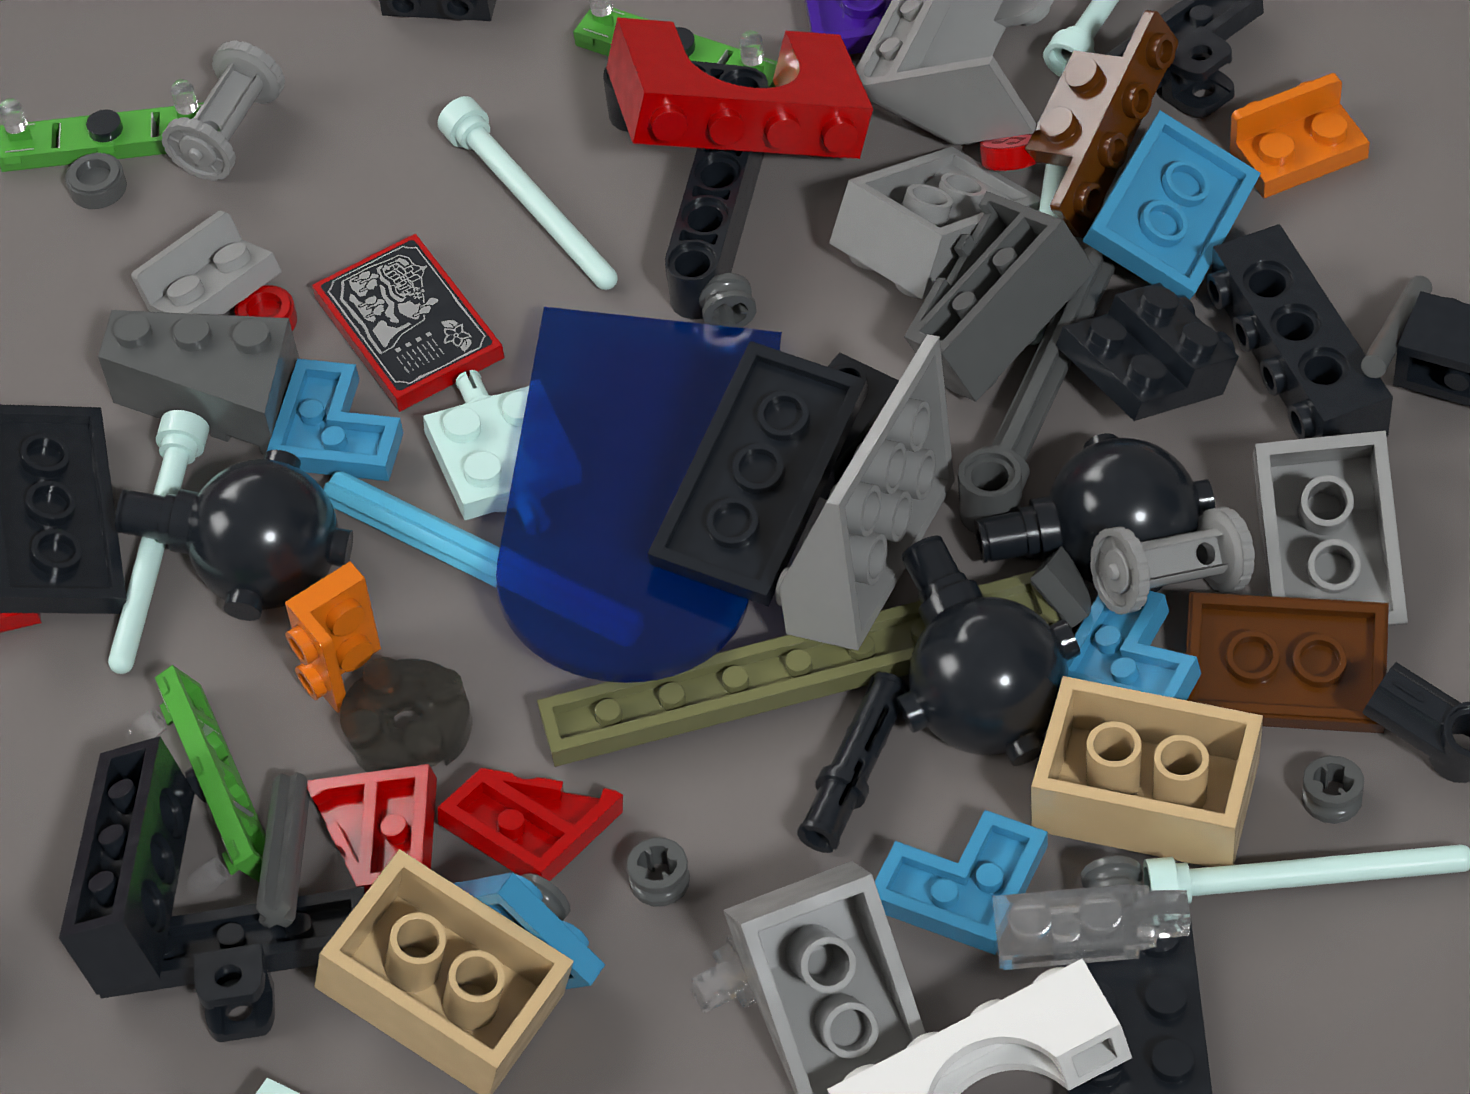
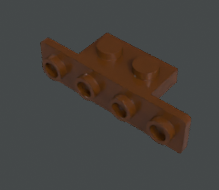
[1025,10,1178,238]

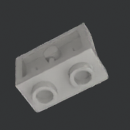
[131,211,282,315]

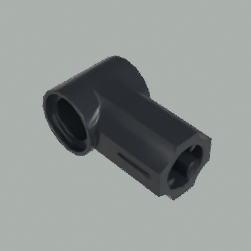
[1362,662,1470,783]

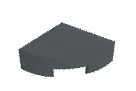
[1030,546,1091,628]

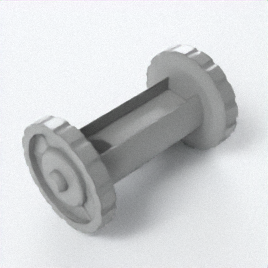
[162,41,285,181]
[1090,507,1255,615]

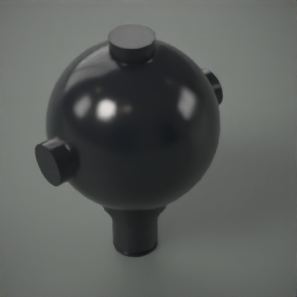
[975,433,1215,592]
[115,450,353,621]
[896,535,1081,766]

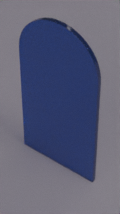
[496,307,782,683]

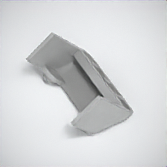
[856,0,1054,145]

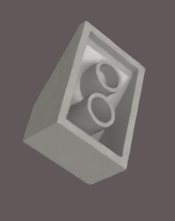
[829,146,1041,299]
[1252,431,1408,626]
[723,861,925,1094]

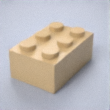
[1031,676,1263,867]
[315,849,574,1094]

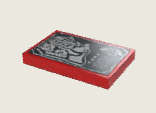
[312,233,505,412]

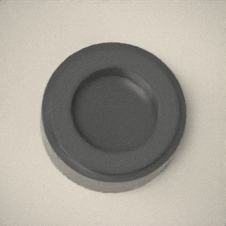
[65,153,127,209]

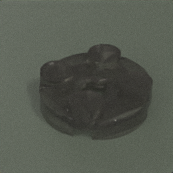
[340,657,473,772]

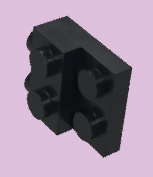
[1056,283,1239,421]

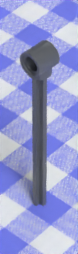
[958,168,1124,533]

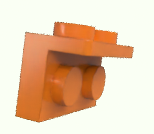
[1229,73,1370,199]
[285,561,381,713]

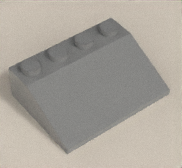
[776,334,954,650]

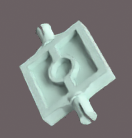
[423,370,582,539]

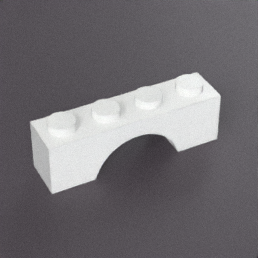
[827,958,1132,1094]

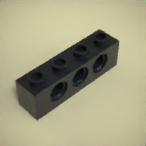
[1206,224,1393,439]
[59,736,195,995]

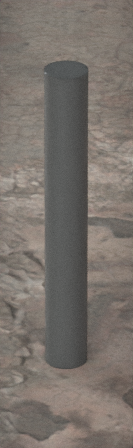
[1361,276,1432,378]

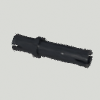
[797,672,910,853]

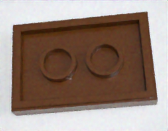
[1186,592,1389,734]

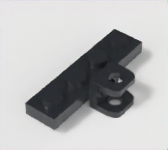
[1105,0,1264,118]
[99,886,365,1042]

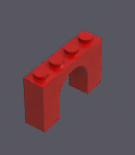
[606,17,873,159]

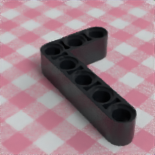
[603,61,769,320]

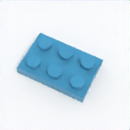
[1082,110,1261,300]

